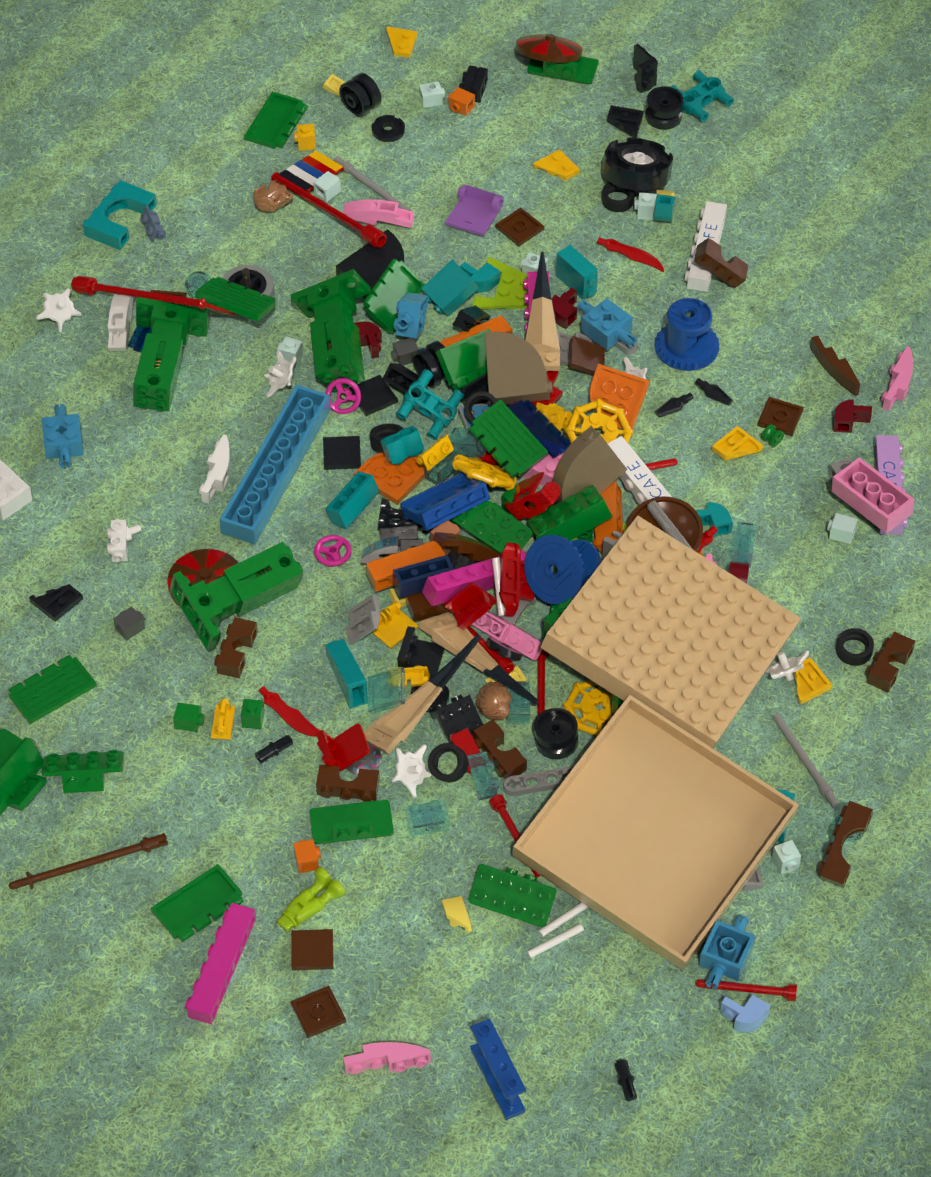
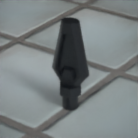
[695,378,733,406]
[655,392,694,418]

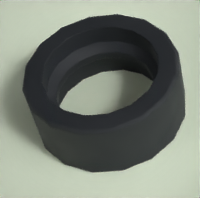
[601,182,635,212]
[464,391,498,423]
[369,424,403,453]
[836,628,874,666]
[428,743,468,783]

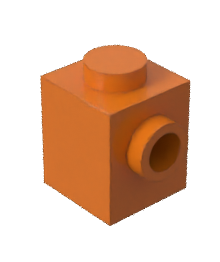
[448,87,475,116]
[293,839,321,874]

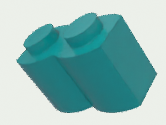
[380,426,424,465]

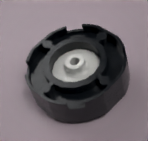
[602,137,673,193]

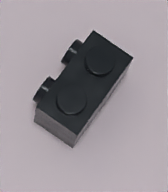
[382,363,420,397]

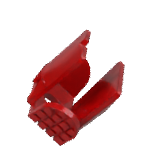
[505,472,560,520]

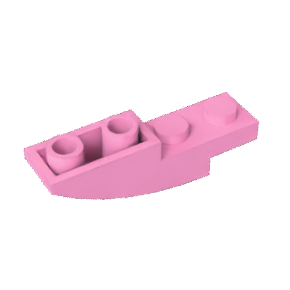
[343,199,414,228]
[881,346,913,411]
[472,611,542,661]
[343,1042,431,1074]

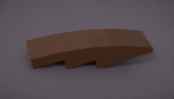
[810,336,860,396]
[434,532,501,561]

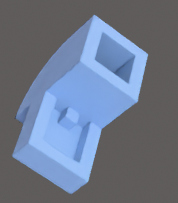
[720,995,771,1032]

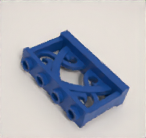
[400,472,490,531]

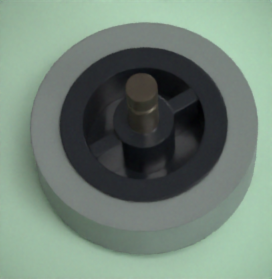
[222,265,274,298]

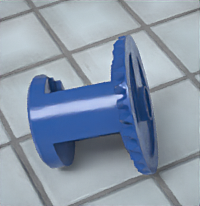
[655,298,720,371]
[525,535,601,604]

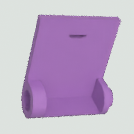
[445,184,504,237]

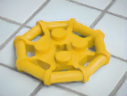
[565,398,633,444]
[452,454,517,490]
[563,680,613,737]

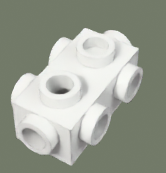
[107,519,142,562]

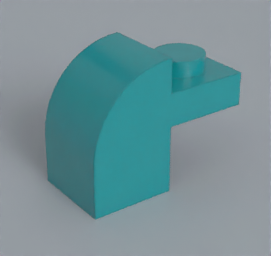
[654,194,675,222]
[460,262,501,293]
[696,502,733,536]

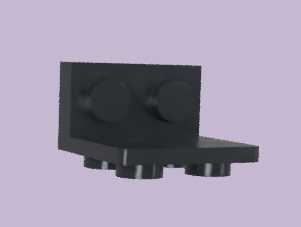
[398,626,445,677]

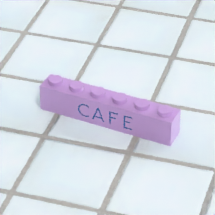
[874,435,907,535]

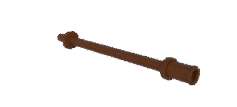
[8,833,168,890]

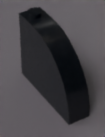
[336,229,404,299]

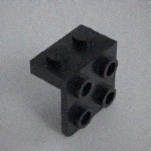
[633,44,658,93]
[430,694,483,744]

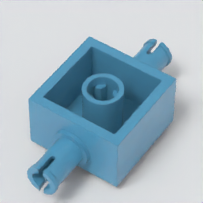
[394,292,428,339]
[577,298,637,350]
[42,404,84,468]
[699,914,756,989]

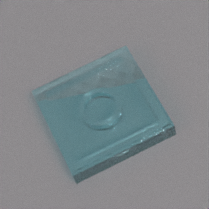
[368,667,405,714]

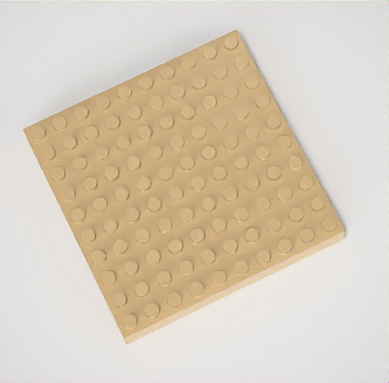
[540,516,801,749]
[512,694,799,970]

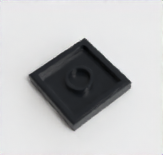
[349,375,398,416]
[323,436,361,470]

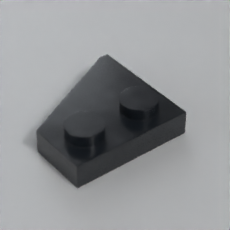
[607,105,644,138]
[29,584,83,622]

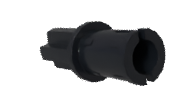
[255,735,293,764]
[614,1059,637,1102]

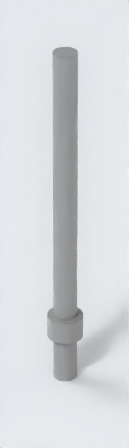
[333,156,412,211]
[773,714,840,808]

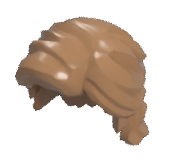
[252,180,293,212]
[475,681,512,720]

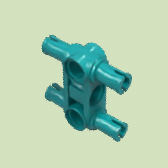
[670,70,734,122]
[396,369,464,440]

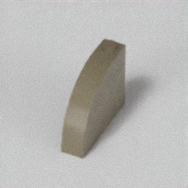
[485,332,553,405]
[553,426,628,503]

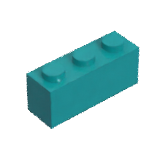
[325,471,380,529]

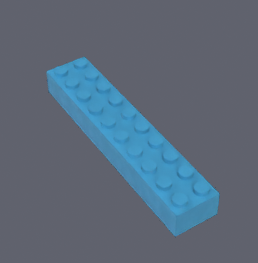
[219,385,331,544]

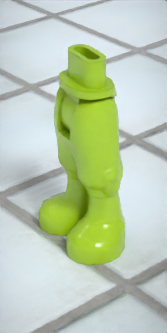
[276,867,346,932]

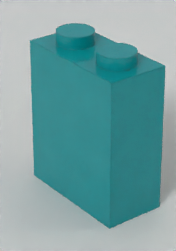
[556,245,598,299]
[421,259,479,316]

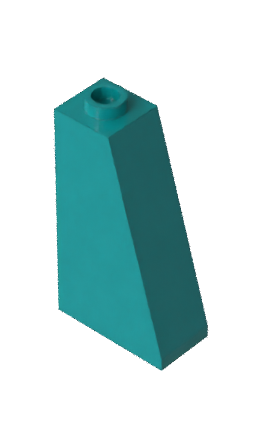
[325,639,368,709]

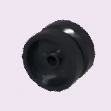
[339,72,382,117]
[645,86,684,130]
[412,341,447,388]
[534,708,579,759]

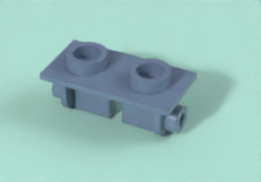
[140,206,166,243]

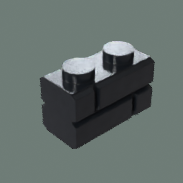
[459,65,488,103]

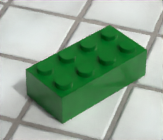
[527,485,613,541]

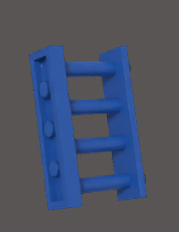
[470,1019,526,1120]

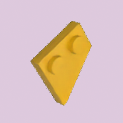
[386,27,418,58]
[533,149,580,181]
[712,426,764,461]
[794,657,832,705]

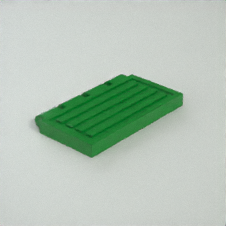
[244,91,308,149]
[363,259,425,335]
[195,277,276,322]
[435,328,491,390]
[469,399,549,478]
[8,655,97,725]
[151,864,244,942]

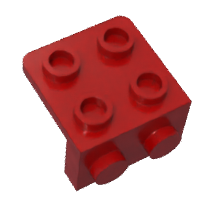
[316,723,370,772]

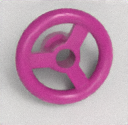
[325,378,361,414]
[314,535,352,566]

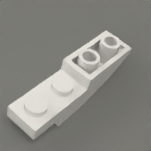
[108,294,133,351]
[199,434,231,504]

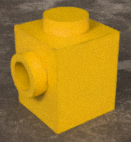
[294,124,316,151]

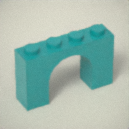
[83,180,157,250]

